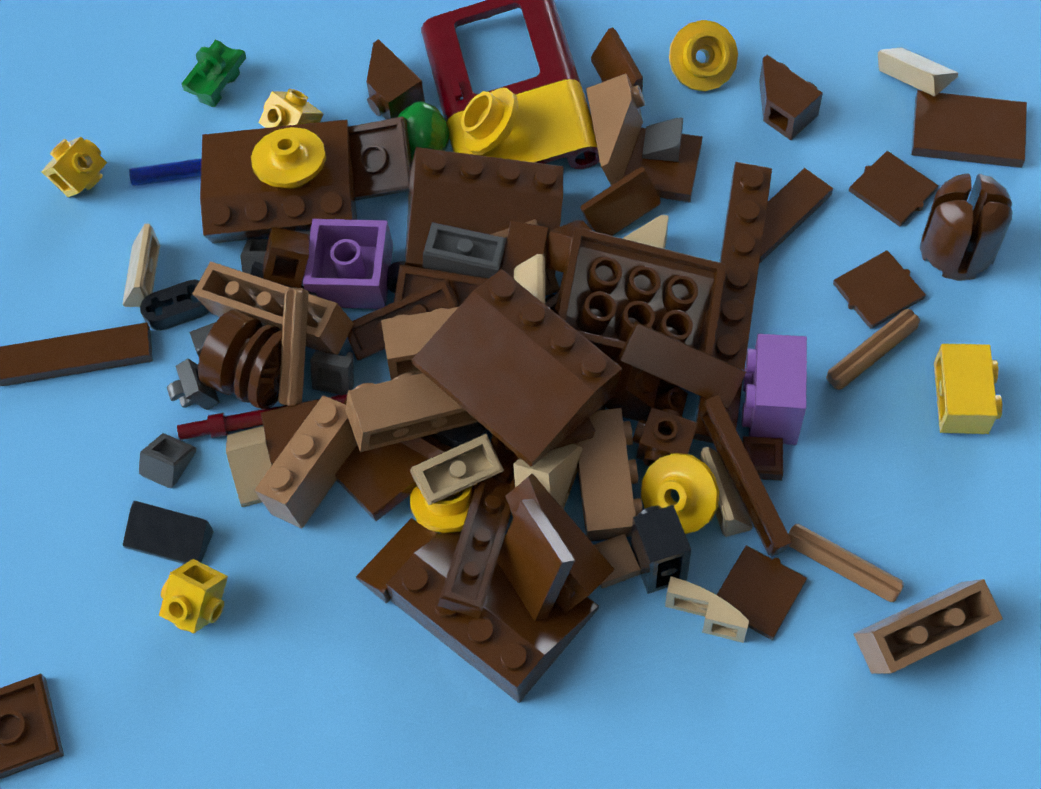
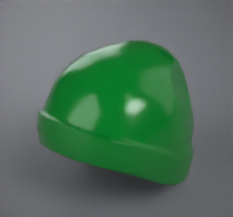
[398,101,449,162]

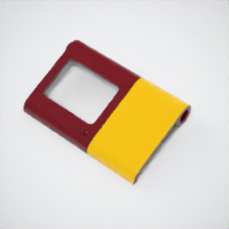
[421,0,600,169]

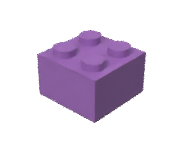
[303,219,393,309]
[742,334,807,445]

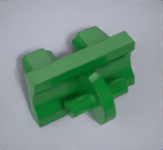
[181,39,246,107]

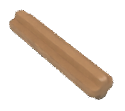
[278,288,309,406]
[826,309,920,390]
[788,524,904,602]

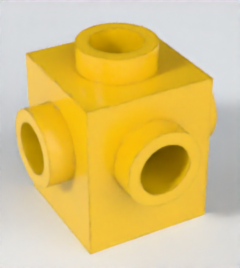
[258,89,324,128]
[41,137,107,197]
[159,559,228,634]

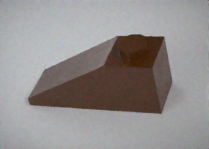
[505,473,615,613]

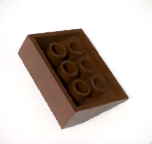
[200,120,357,243]
[405,147,563,273]
[554,227,726,361]
[412,269,622,467]
[386,531,599,703]

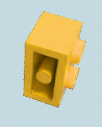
[934,344,1002,434]

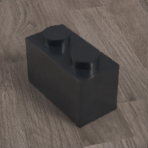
[631,505,691,594]

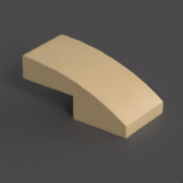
[665,577,749,643]

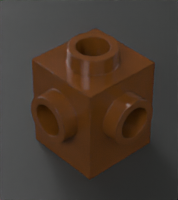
[633,408,698,466]

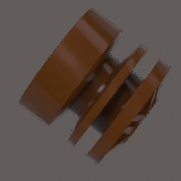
[198,310,282,410]

